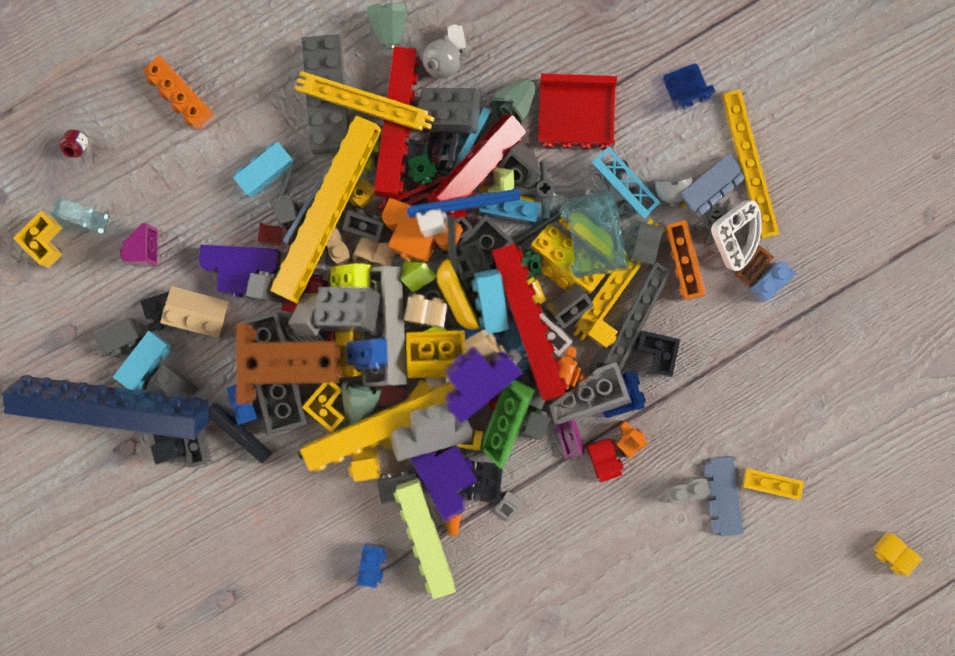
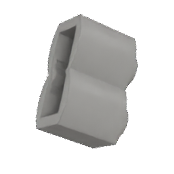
[665,477,711,505]

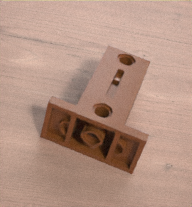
[236,323,342,404]

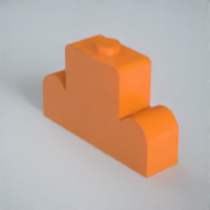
[382,198,463,264]

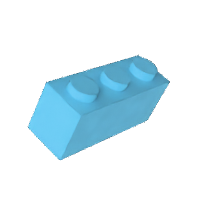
[233,142,295,198]
[472,269,509,334]
[113,331,172,390]

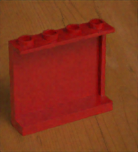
[538,73,617,150]

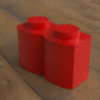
[586,438,624,483]

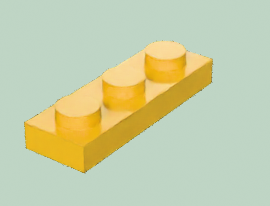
[742,468,804,500]

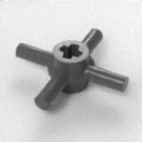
[516,162,573,219]

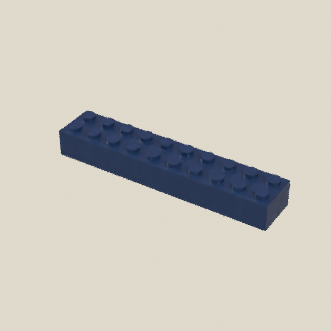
[2,375,209,440]

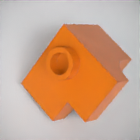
[615,421,648,458]

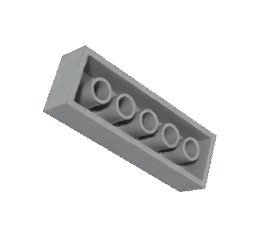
[361,266,407,387]

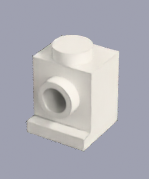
[445,25,467,55]
[416,210,448,238]

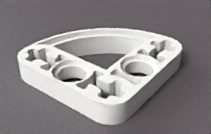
[711,200,762,271]

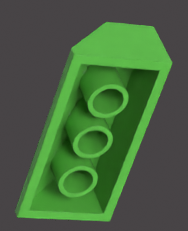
[480,380,535,468]

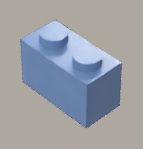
[749,260,796,302]

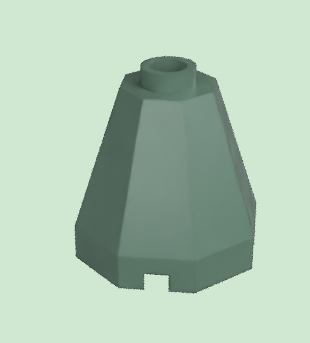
[367,3,408,49]
[490,78,536,125]
[341,380,382,425]

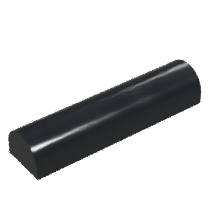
[209,402,274,464]

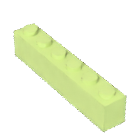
[394,478,456,599]

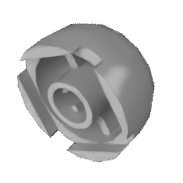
[422,39,461,79]
[655,176,693,206]

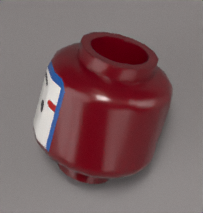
[59,129,88,158]

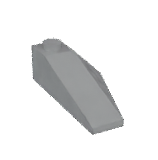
[549,362,632,425]

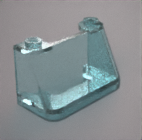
[560,190,629,278]

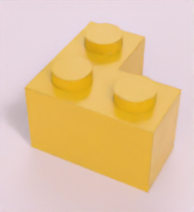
[13,211,63,268]
[302,383,346,433]
[349,446,381,482]

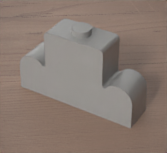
[392,403,472,461]

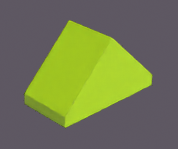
[401,261,437,292]

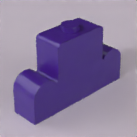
[199,245,281,298]
[445,347,523,424]
[411,446,477,522]

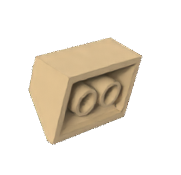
[160,286,229,338]

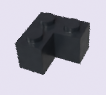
[635,331,680,378]
[150,434,186,465]

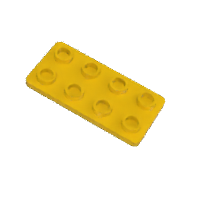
[531,224,608,293]

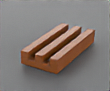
[734,245,774,287]

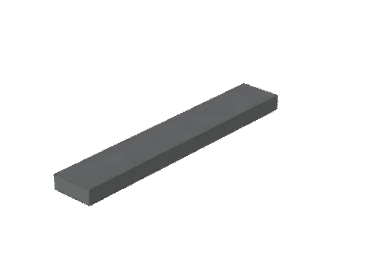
[602,262,672,372]

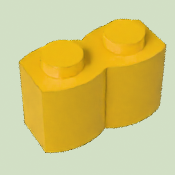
[873,532,922,577]

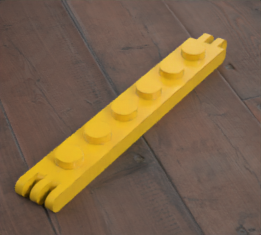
[294,71,434,131]
[573,218,666,341]

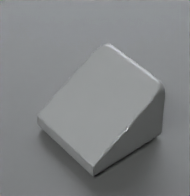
[494,491,523,521]

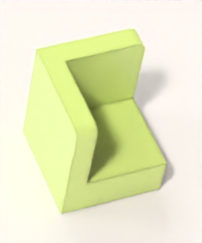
[488,168,514,194]

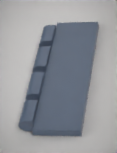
[680,153,745,217]
[283,176,324,249]
[703,456,743,536]

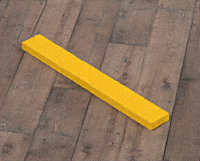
[721,89,780,239]

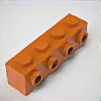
[142,55,214,130]
[665,220,707,300]

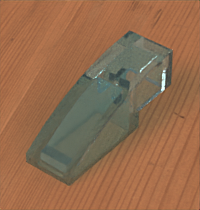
[52,198,110,234]

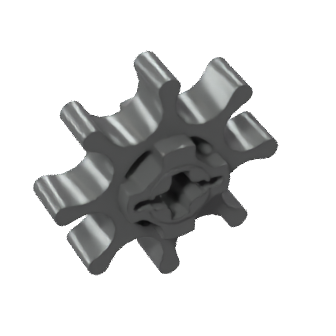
[694,200,740,244]

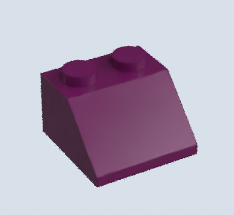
[120,223,158,267]

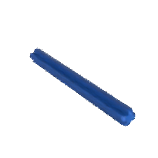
[407,189,520,218]

